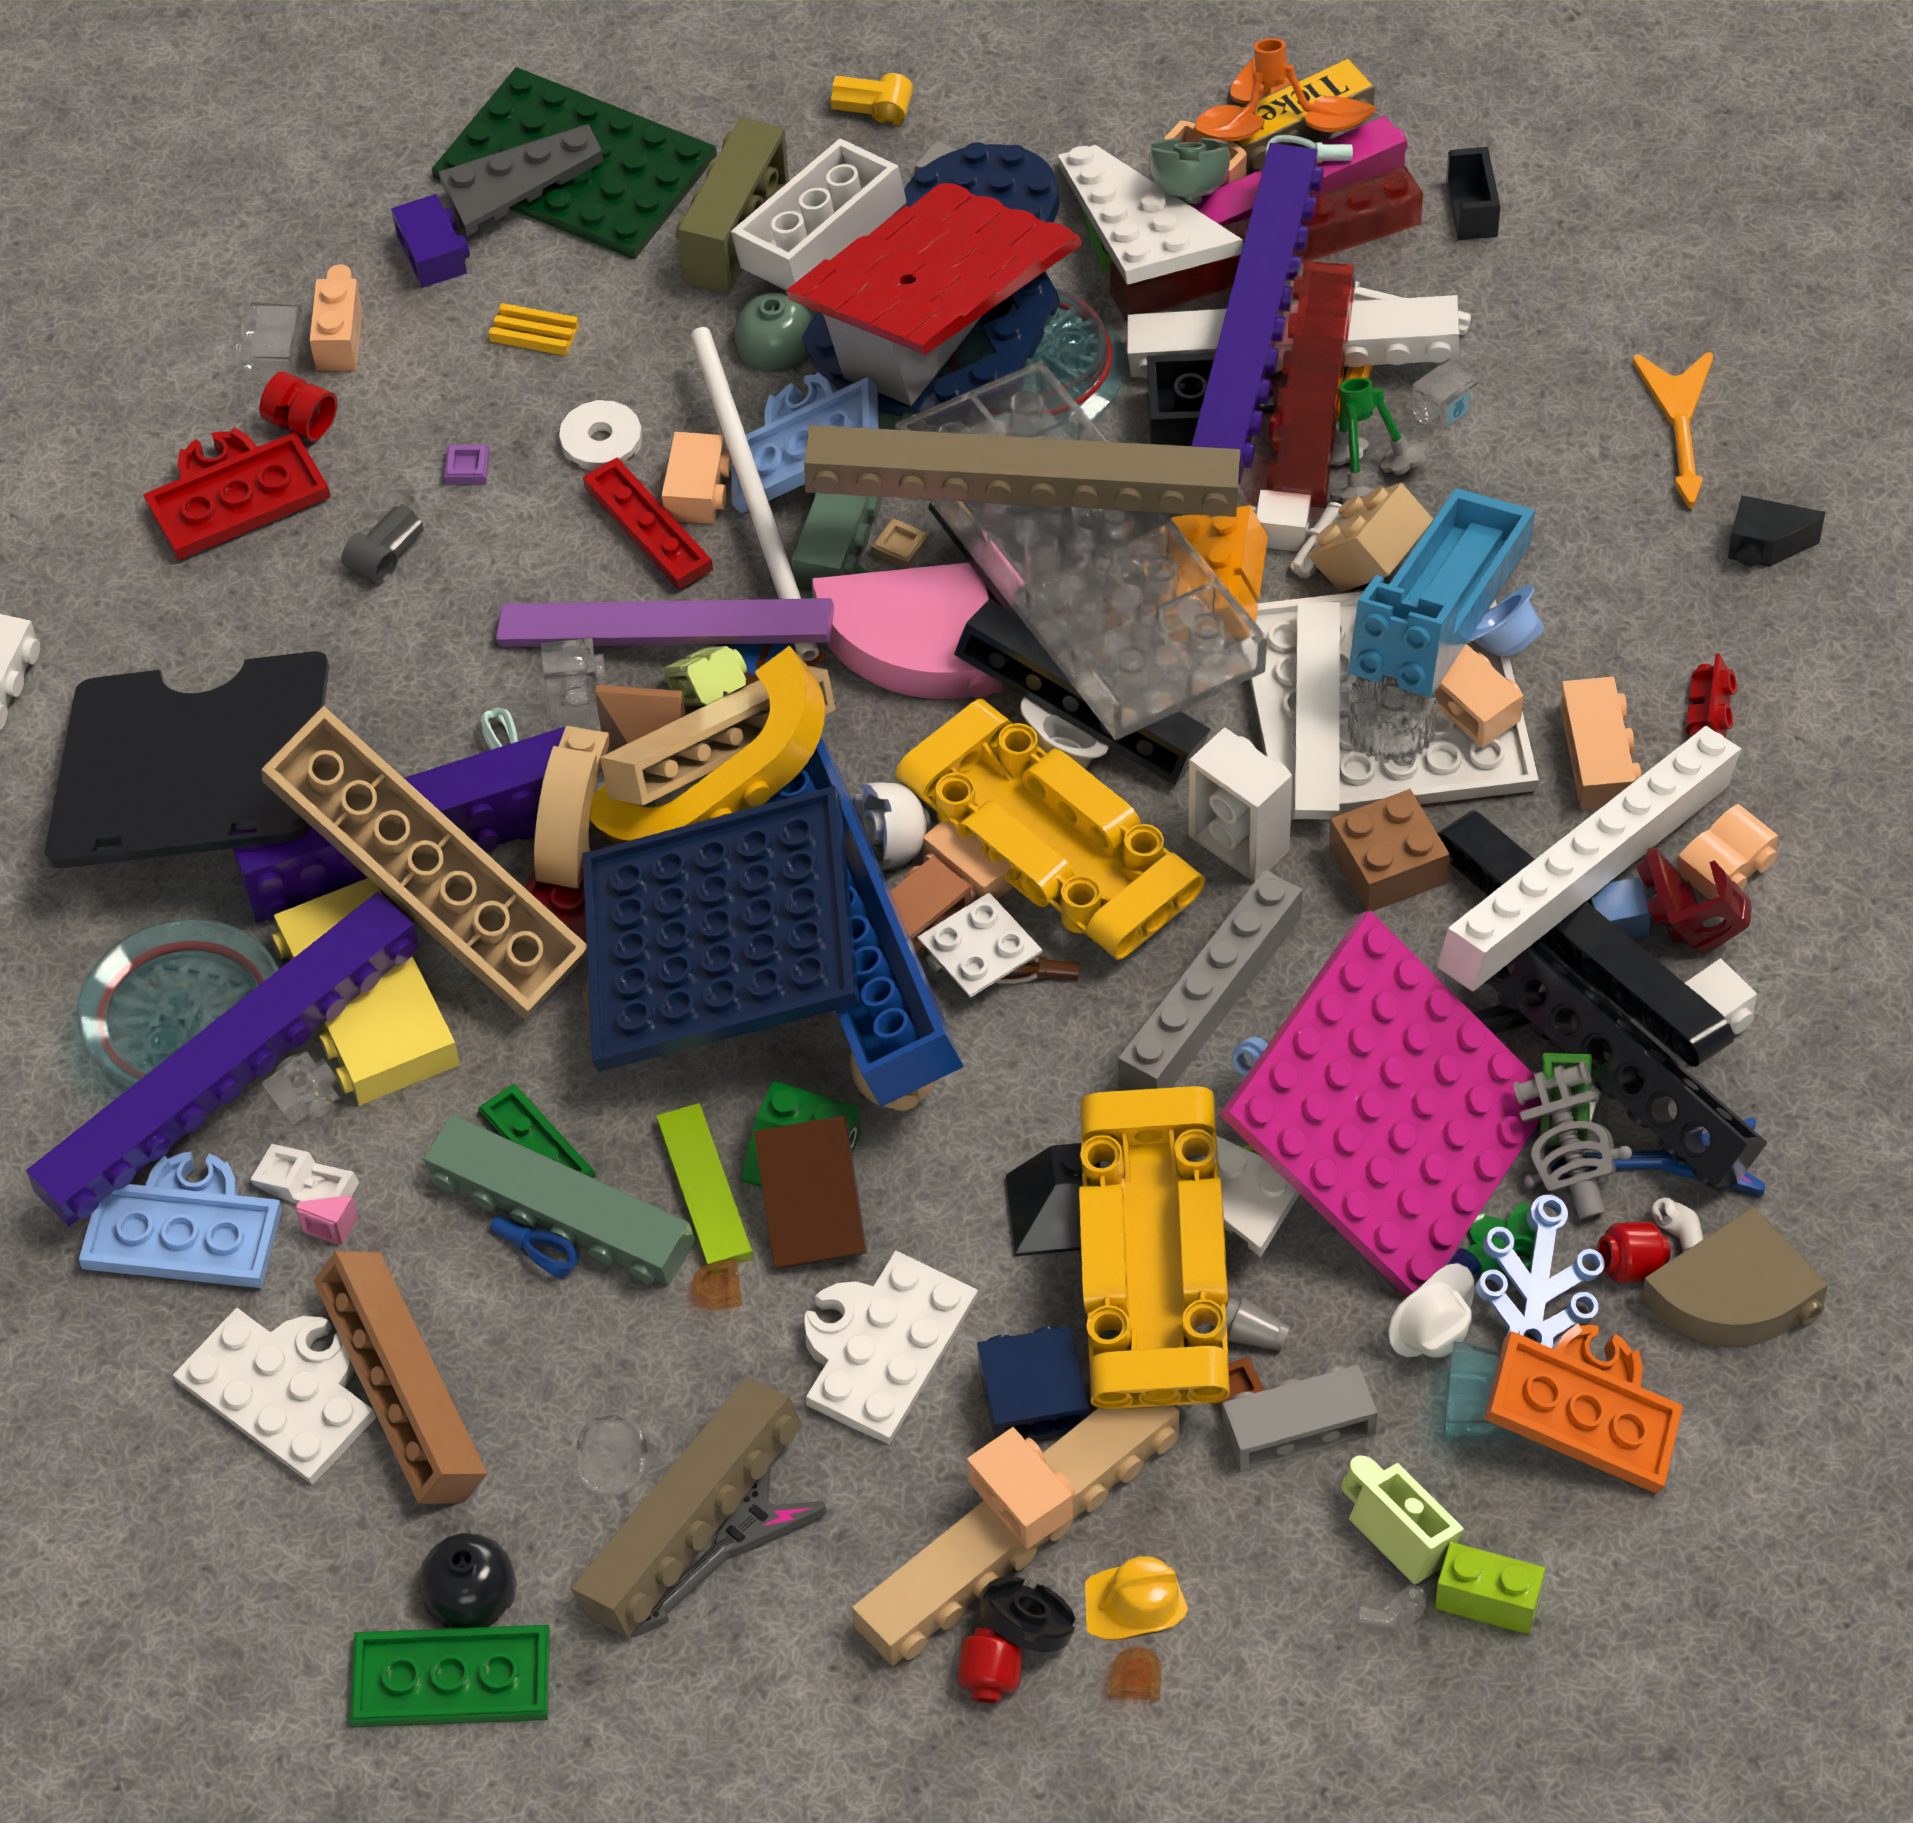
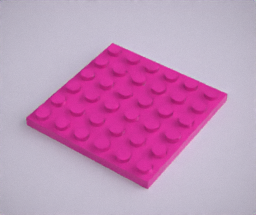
[1219,910,1542,1298]

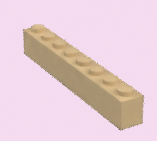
[852,1406,1179,1667]

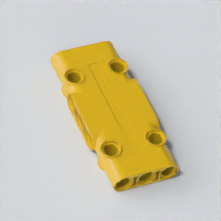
[895,699,1205,960]
[1079,1086,1230,1409]

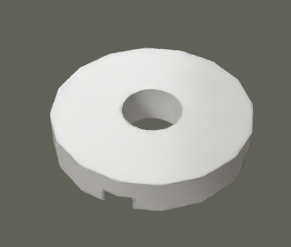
[559,400,642,471]

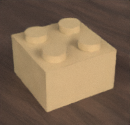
[1308,482,1434,592]

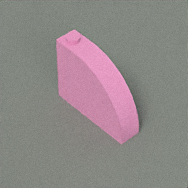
[812,562,1002,699]

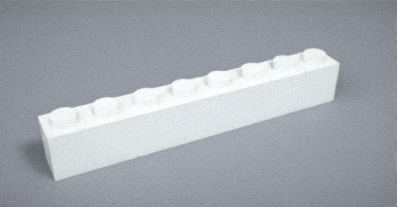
[1127,295,1460,379]

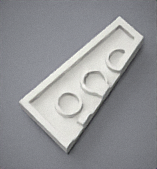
[1187,1136,1300,1257]

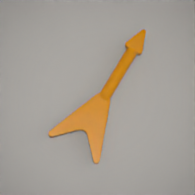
[1633,352,1713,509]

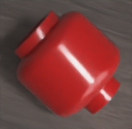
[1597,1221,1671,1283]
[957,1628,1024,1703]

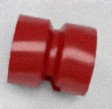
[259,371,338,442]

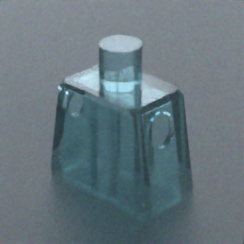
[1444,1341,1521,1442]

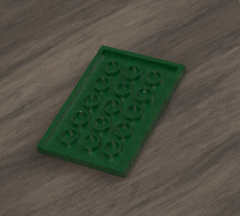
[432,67,717,260]

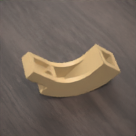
[534,726,610,888]

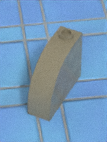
[1641,1206,1828,1347]

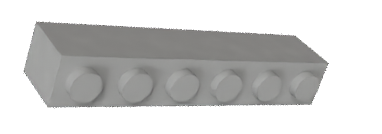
[1118,870,1303,1091]

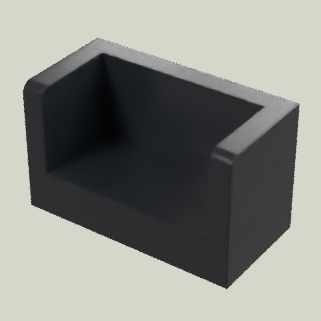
[1446,147,1501,240]

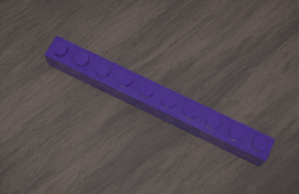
[1192,143,1324,484]
[26,891,419,1227]

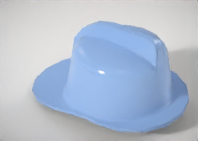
[1466,585,1544,656]

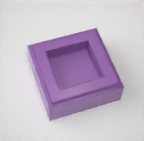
[444,445,490,484]

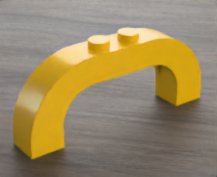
[589,646,825,845]

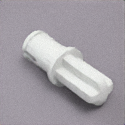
[1290,502,1342,580]

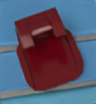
[1637,847,1752,955]

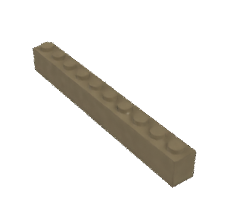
[804,425,1240,517]

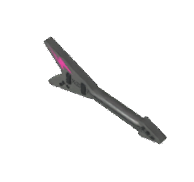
[630,1465,827,1637]

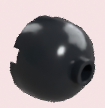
[419,1533,517,1629]

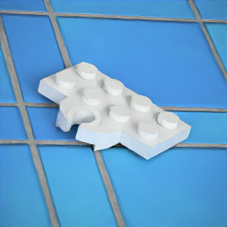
[804,1250,978,1445]
[173,1308,376,1485]

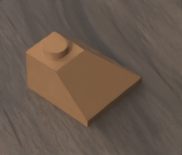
[595,685,686,751]

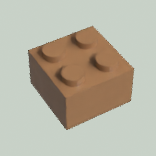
[1329,789,1450,912]

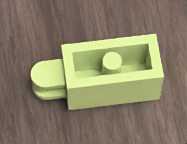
[1341,1456,1464,1585]

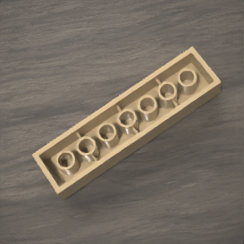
[262,706,587,1020]

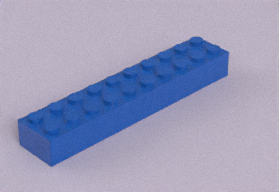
[763,737,964,1107]

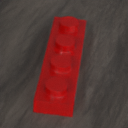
[583,457,713,590]

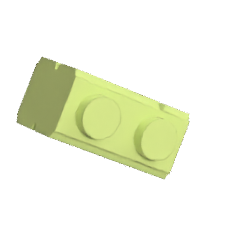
[663,646,747,706]

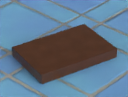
[753,1115,868,1269]

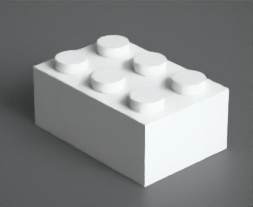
[1188,727,1293,882]

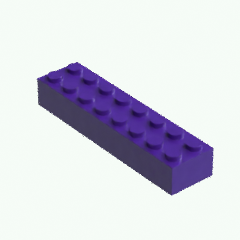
[232,726,566,923]

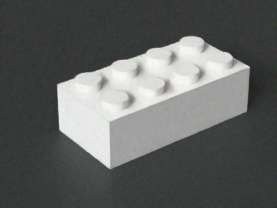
[731,138,907,290]

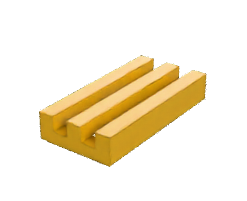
[488,303,579,356]

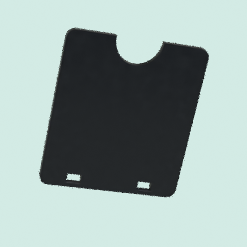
[44,651,329,868]

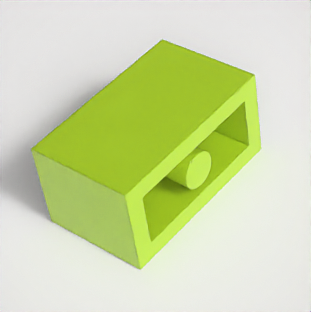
[1435,1541,1546,1635]

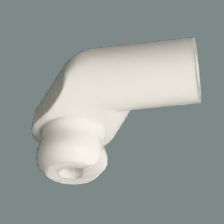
[1652,1198,1703,1253]

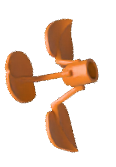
[1193,38,1376,141]

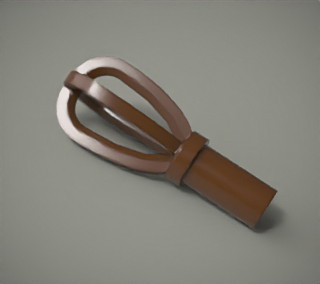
[995,956,1080,984]

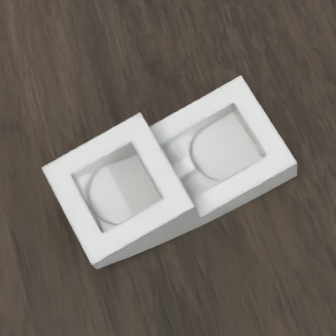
[250,1144,360,1204]

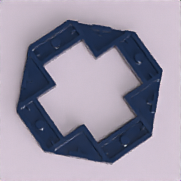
[802,271,1060,424]

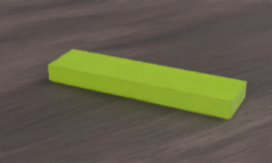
[656,1103,753,1272]

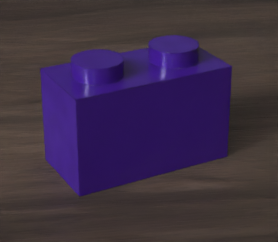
[391,194,470,288]

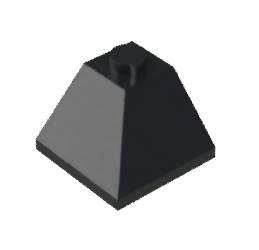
[1006,1143,1100,1256]

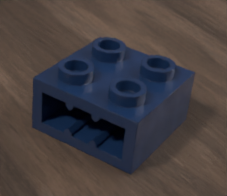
[977,1326,1089,1441]

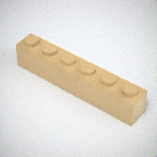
[600,666,836,806]

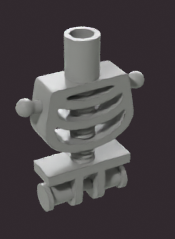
[1513,1061,1632,1220]

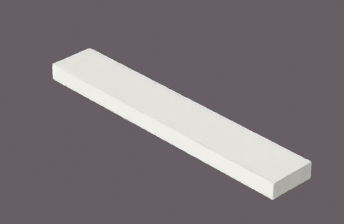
[1295,601,1340,820]

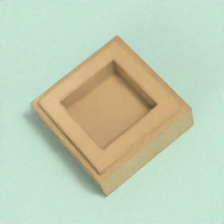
[871,518,929,569]

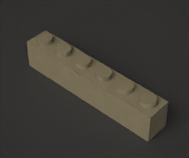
[571,1377,802,1638]

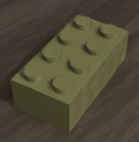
[676,117,789,294]

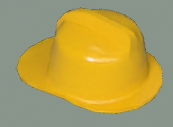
[1085,1556,1188,1640]

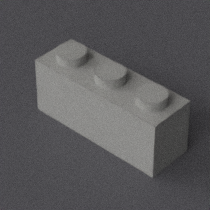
[1222,1365,1378,1472]

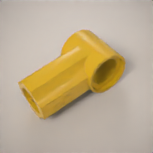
[831,73,914,125]

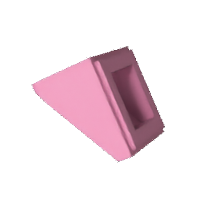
[296,1196,358,1245]

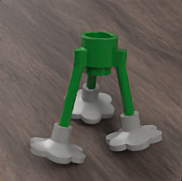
[1316,378,1431,503]

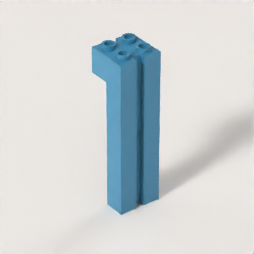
[1348,488,1536,698]

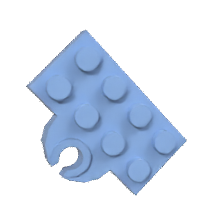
[731,372,879,514]
[79,1152,282,1288]

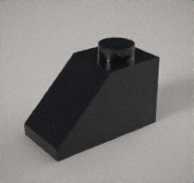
[1728,495,1826,567]

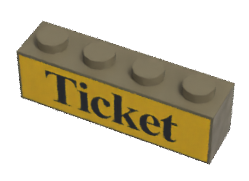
[1232,57,1375,172]

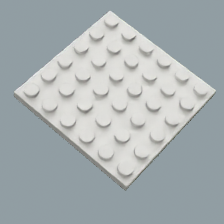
[1241,591,1539,820]

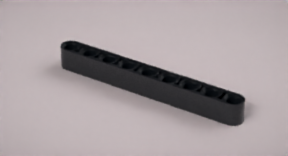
[1437,810,1734,1067]

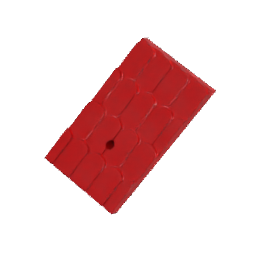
[786,183,1082,406]

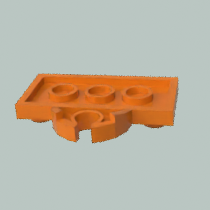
[1483,1324,1683,1494]

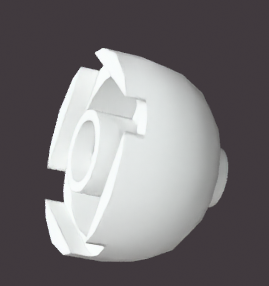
[853,782,931,870]

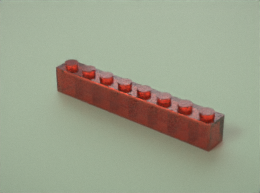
[1110,166,1423,322]

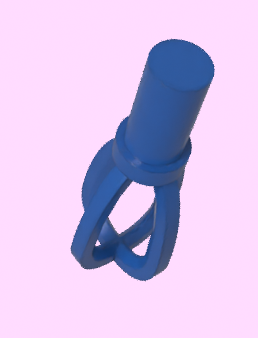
[490,1215,579,1277]

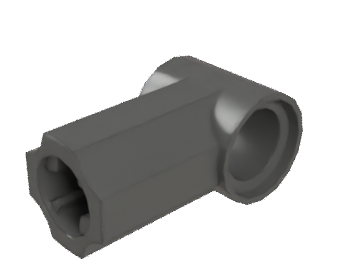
[341,504,424,585]

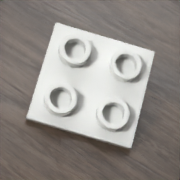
[917,892,1043,998]

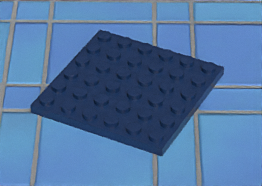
[583,786,860,1072]

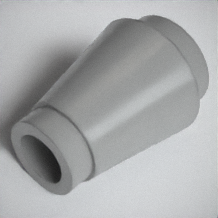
[1226,1297,1290,1352]

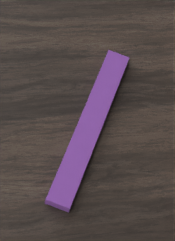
[496,598,834,647]

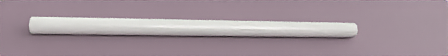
[690,327,819,661]

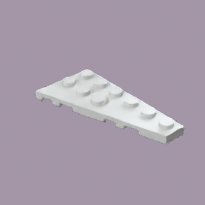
[1058,145,1243,285]

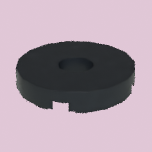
[979,1576,1075,1652]

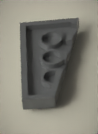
[439,124,603,237]

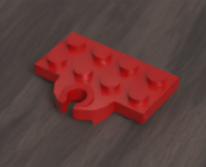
[143,427,331,561]

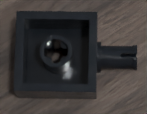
[1147,353,1274,446]

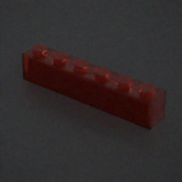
[1267,261,1356,508]

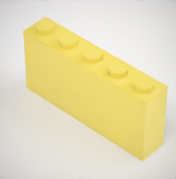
[271,878,460,1106]

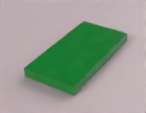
[350,1625,550,1727]

